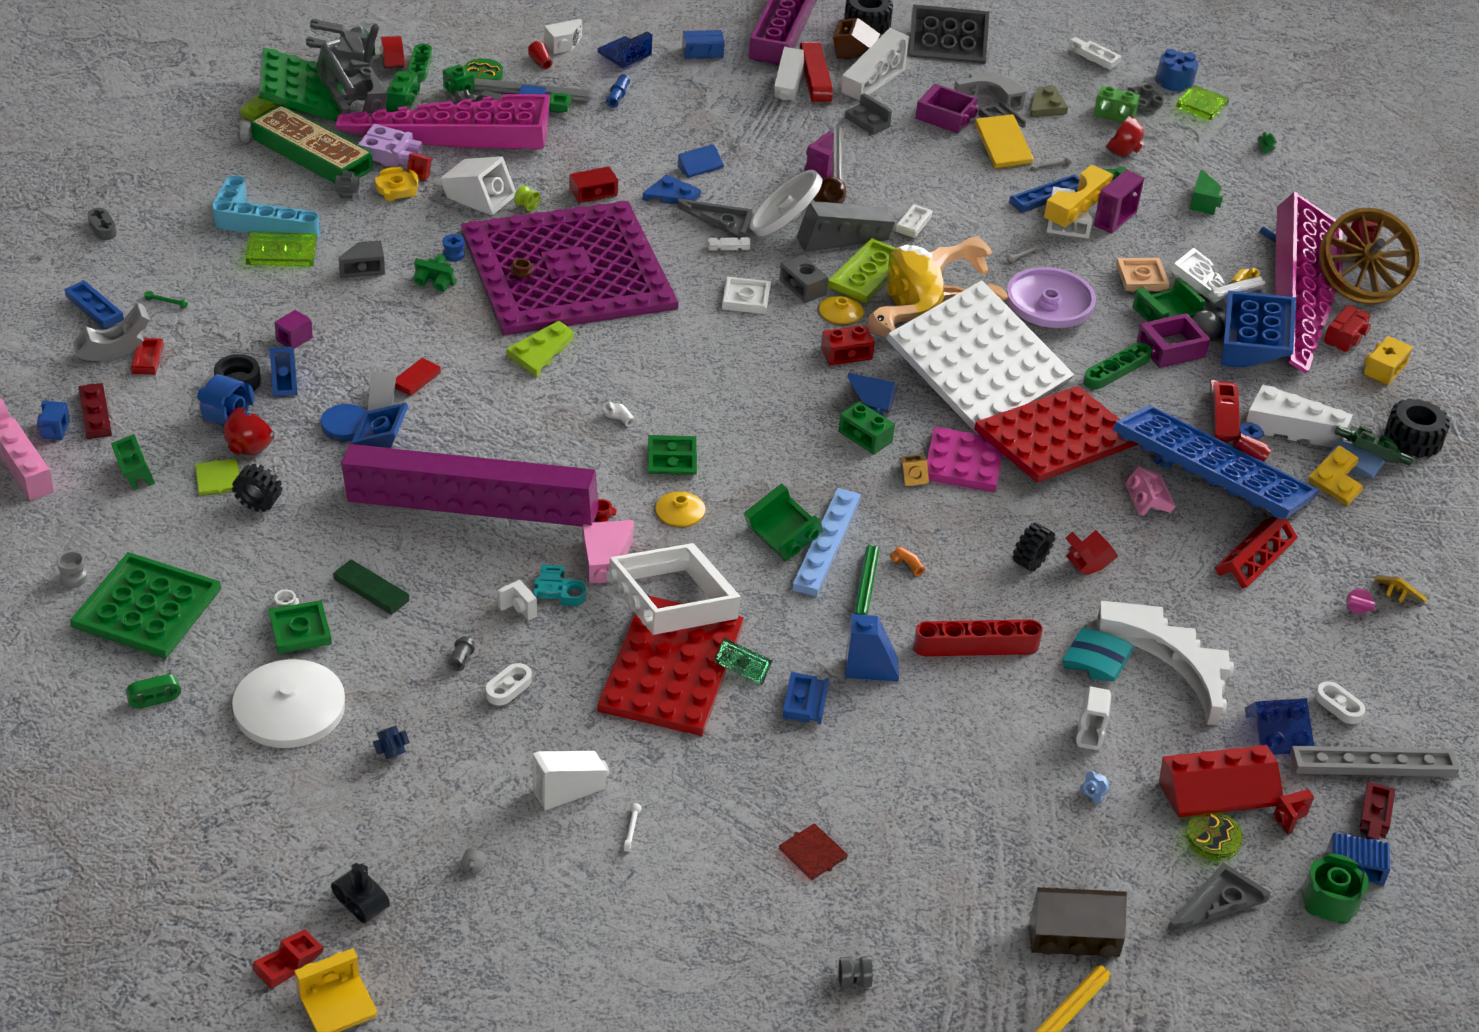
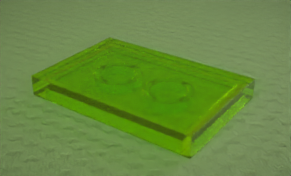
[245,232,318,266]

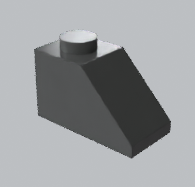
[338,240,385,278]

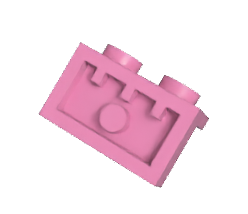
[1125,467,1176,516]

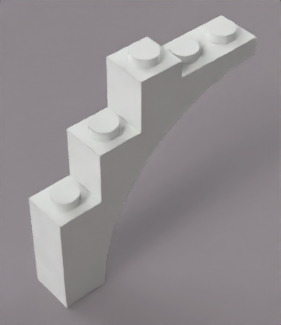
[1096,601,1234,726]

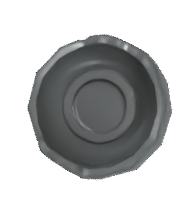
[1191,310,1224,341]

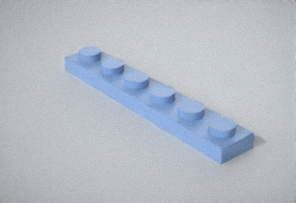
[792,488,861,597]

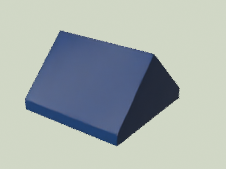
[351,402,408,448]

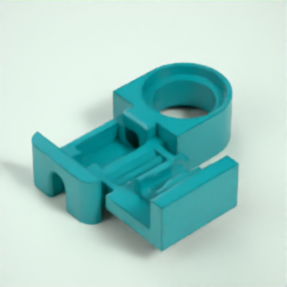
[534,564,587,606]

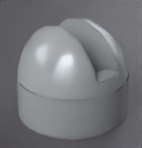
[462,848,487,874]

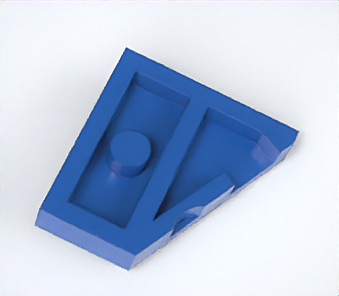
[643,175,701,204]

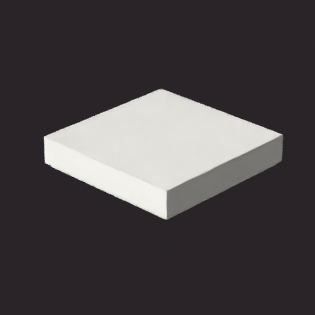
[722,277,771,314]

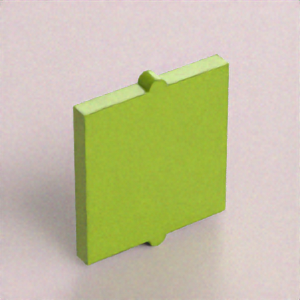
[195,458,239,496]

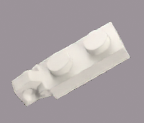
[1069,37,1122,70]

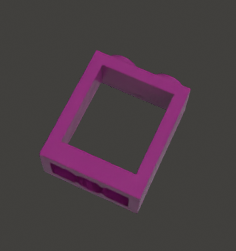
[915,84,978,133]
[1093,169,1145,234]
[1137,313,1210,368]

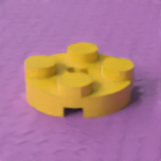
[375,167,418,201]

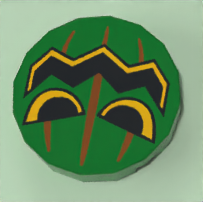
[464,58,503,81]

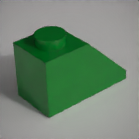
[1190,170,1223,215]

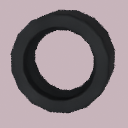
[214,354,261,392]

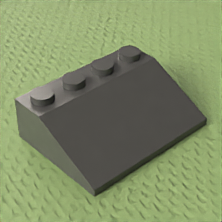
[909,4,990,63]

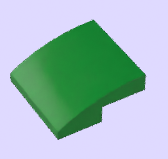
[648,435,697,475]

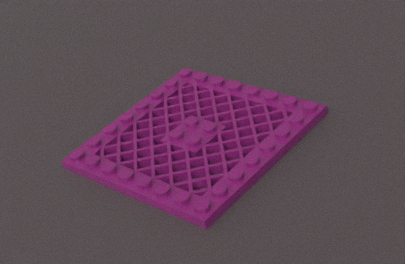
[461,201,679,335]

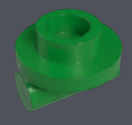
[1257,132,1277,153]

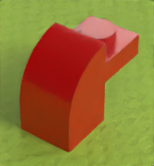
[380,35,405,69]
[1065,530,1118,575]

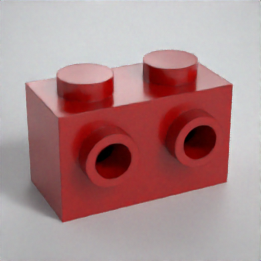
[821,325,875,366]

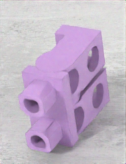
[358,124,422,167]

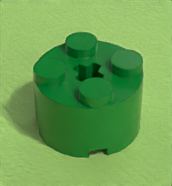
[1302,854,1369,924]

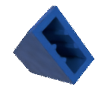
[845,614,899,681]

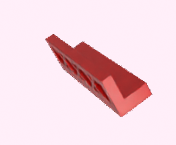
[1214,516,1298,589]

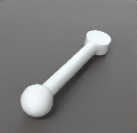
[624,803,641,852]

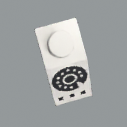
[545,19,582,54]

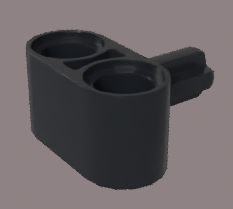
[331,862,390,923]

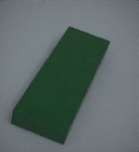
[333,559,410,615]

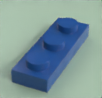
[64,280,124,329]

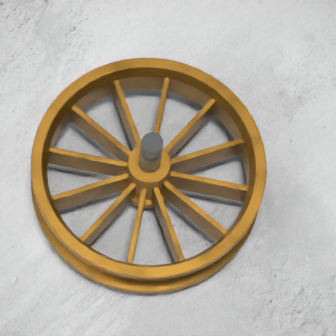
[1319,208,1419,304]

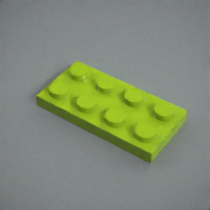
[828,238,896,303]

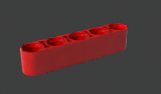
[800,42,833,102]
[913,619,1043,657]

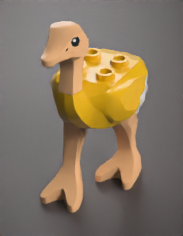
[868,236,1008,338]

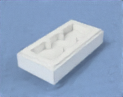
[895,204,933,238]

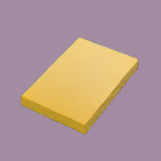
[974,114,1034,168]

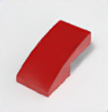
[252,929,324,989]

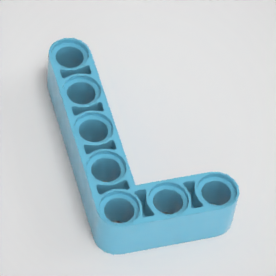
[212,175,320,240]

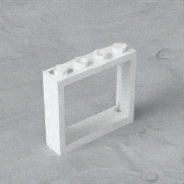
[606,543,741,635]

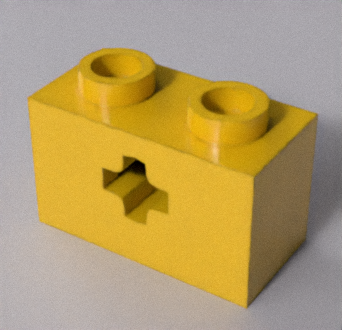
[1364,336,1413,385]

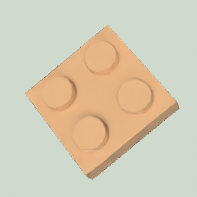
[1116,258,1169,292]

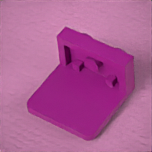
[804,131,834,179]

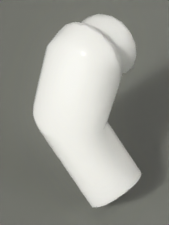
[602,401,636,427]

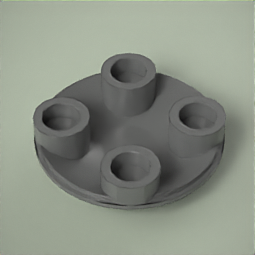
[1126,84,1164,111]

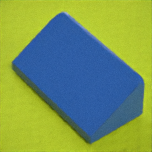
[678,144,724,178]

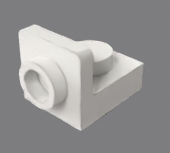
[498,580,537,621]

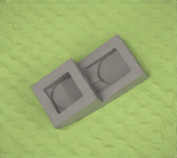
[368,372,396,411]

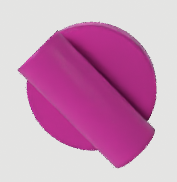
[1346,588,1375,614]

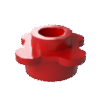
[595,499,617,522]

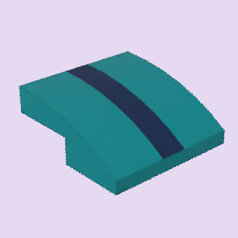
[1062,628,1134,681]

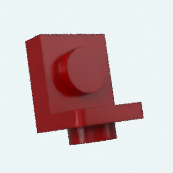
[1273,789,1314,834]

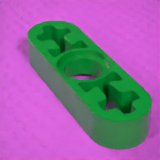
[408,43,432,83]

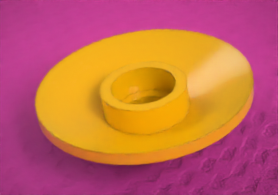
[819,296,864,325]
[655,492,705,527]

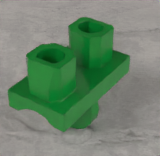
[413,254,457,292]

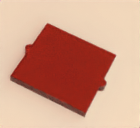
[779,823,848,881]

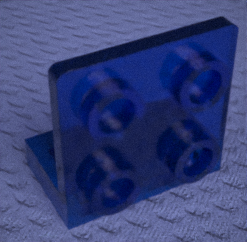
[597,31,653,68]
[1245,698,1314,755]

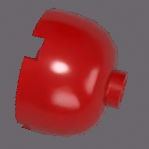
[1105,116,1144,156]
[223,408,274,455]

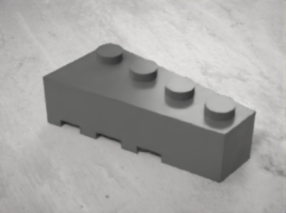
[797,201,895,252]

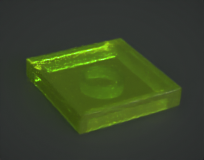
[1176,85,1230,120]

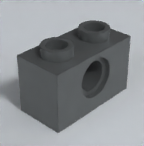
[779,254,828,303]

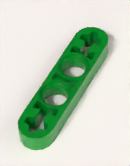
[1083,343,1152,389]

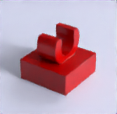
[407,152,432,180]

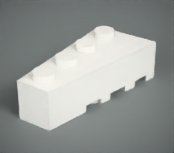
[841,28,909,101]

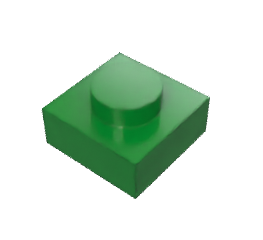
[549,92,571,113]

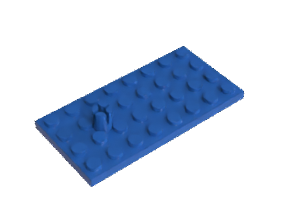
[1112,405,1319,519]

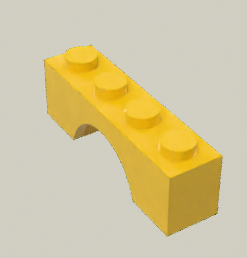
[1044,164,1113,228]

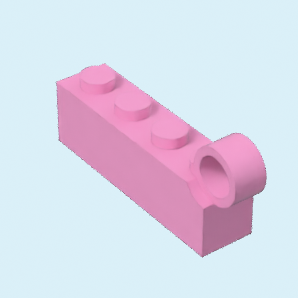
[0,398,54,501]

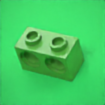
[1093,86,1140,123]

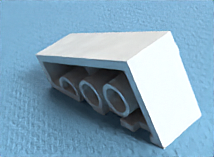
[1246,384,1353,448]

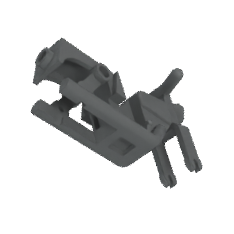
[306,19,387,114]

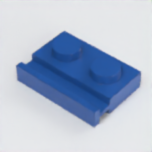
[782,672,829,725]

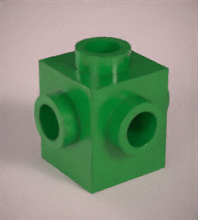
[443,64,475,96]

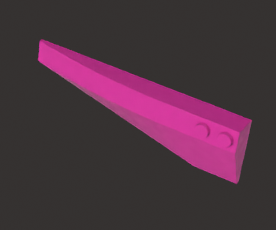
[335,94,550,150]

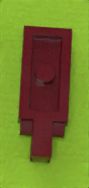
[1359,782,1396,841]

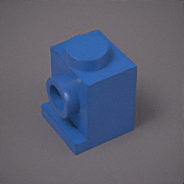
[37,401,70,440]

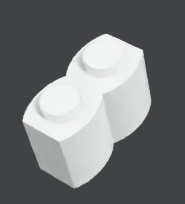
[1076,686,1111,750]

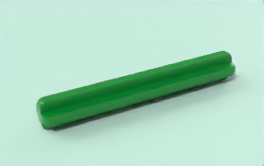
[854,545,879,615]

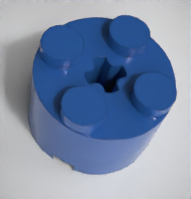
[1155,49,1199,91]
[197,374,254,426]

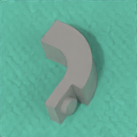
[954,72,1026,110]

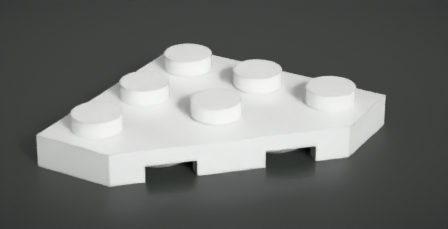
[1170,248,1227,310]

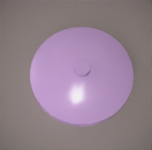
[1006,267,1096,328]

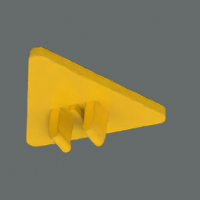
[1374,576,1427,603]

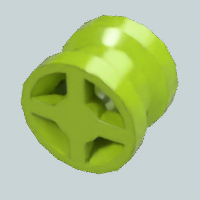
[514,185,541,212]

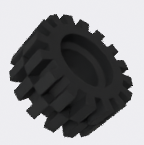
[232,464,283,512]
[1012,522,1055,572]

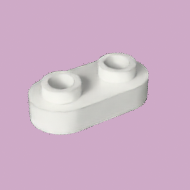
[486,663,532,705]
[1315,681,1365,724]

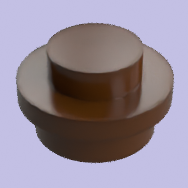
[510,258,533,278]

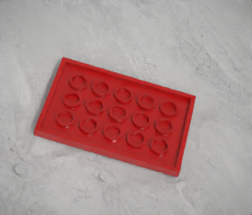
[974,386,1139,483]
[597,595,744,736]

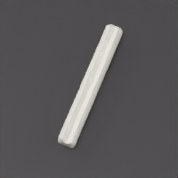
[1208,276,1266,302]

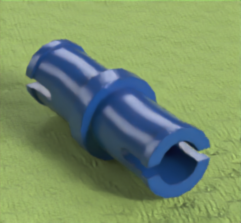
[606,74,630,108]

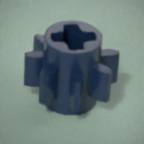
[373,725,410,759]

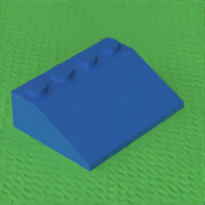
[1221,290,1296,368]

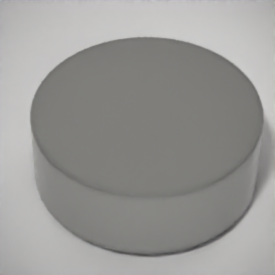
[240,121,252,143]

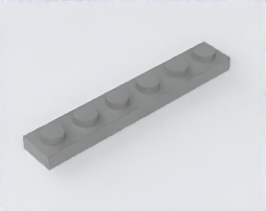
[1290,746,1460,777]

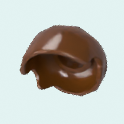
[814,176,846,204]

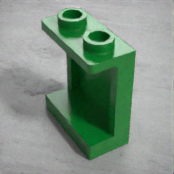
[1132,278,1205,322]
[743,483,824,561]

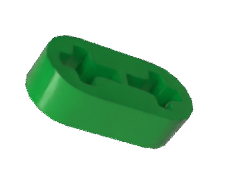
[126,674,181,709]

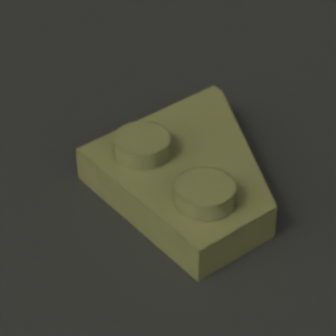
[1030,86,1068,117]

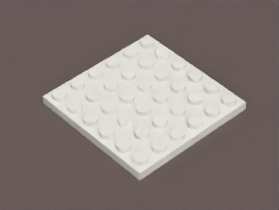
[886,280,1074,435]

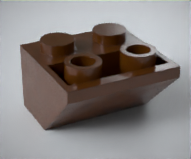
[833,18,880,59]

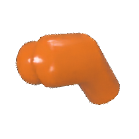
[890,547,925,576]

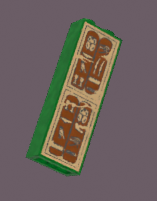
[251,105,373,184]

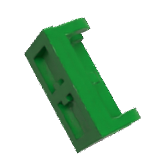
[111,434,156,489]

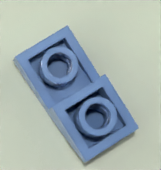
[1327,440,1385,479]

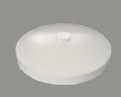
[749,170,822,237]
[232,659,345,748]

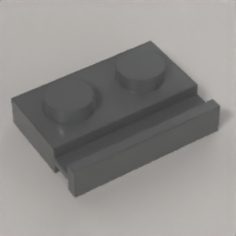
[978,101,1026,128]

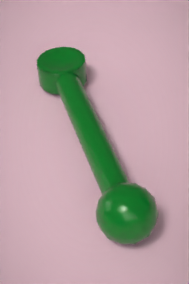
[144,291,188,308]

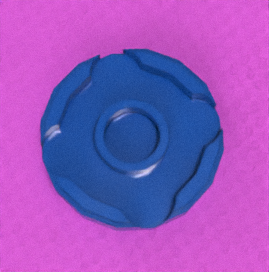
[321,404,367,442]

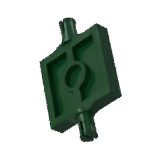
[1334,425,1413,466]

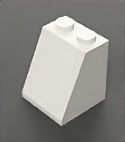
[440,156,516,215]

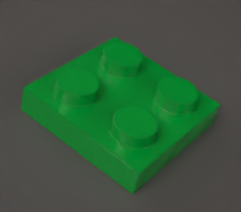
[268,600,332,654]

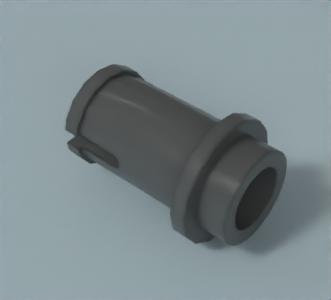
[448,636,475,671]

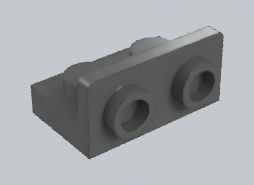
[845,93,892,135]

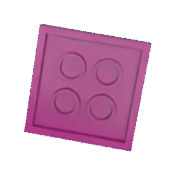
[927,427,1002,492]

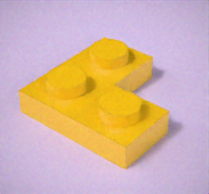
[1308,445,1363,506]

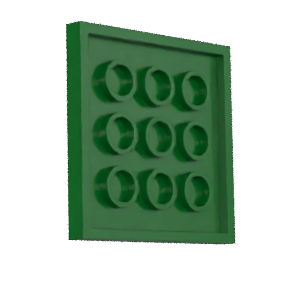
[258,47,342,121]
[70,552,221,658]

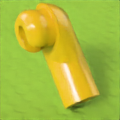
[1230,268,1260,284]

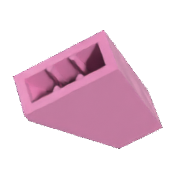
[582,520,634,583]

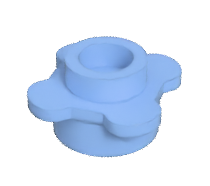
[1080,771,1109,804]

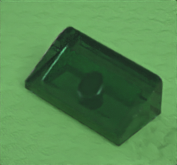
[714,638,773,685]

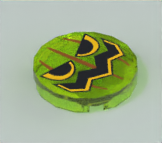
[1185,812,1243,861]

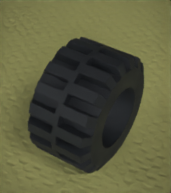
[844,0,893,34]
[1384,398,1450,458]

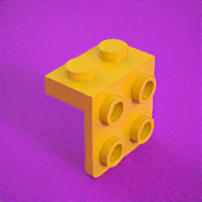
[294,948,377,1032]

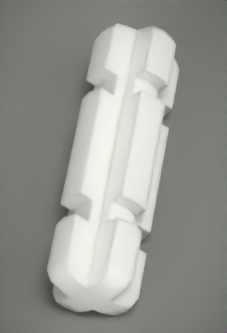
[708,237,750,251]

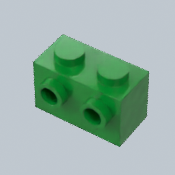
[386,71,420,112]
[838,401,895,455]

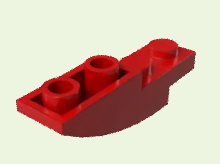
[1210,380,1240,442]

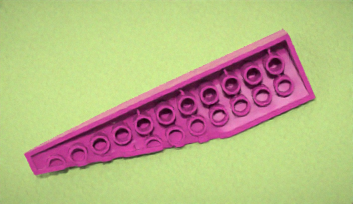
[1275,191,1342,374]

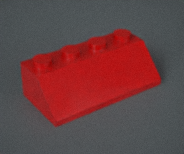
[1159,745,1283,818]

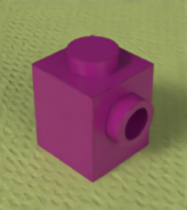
[274,310,313,349]

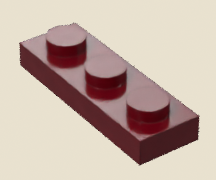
[78,383,112,439]

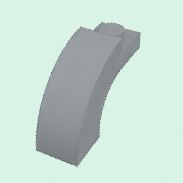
[73,303,150,361]

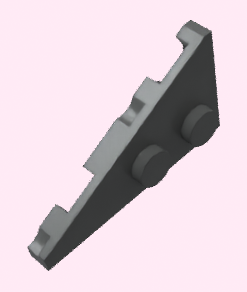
[678,198,753,238]
[1168,862,1271,933]

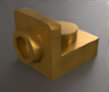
[899,454,929,486]

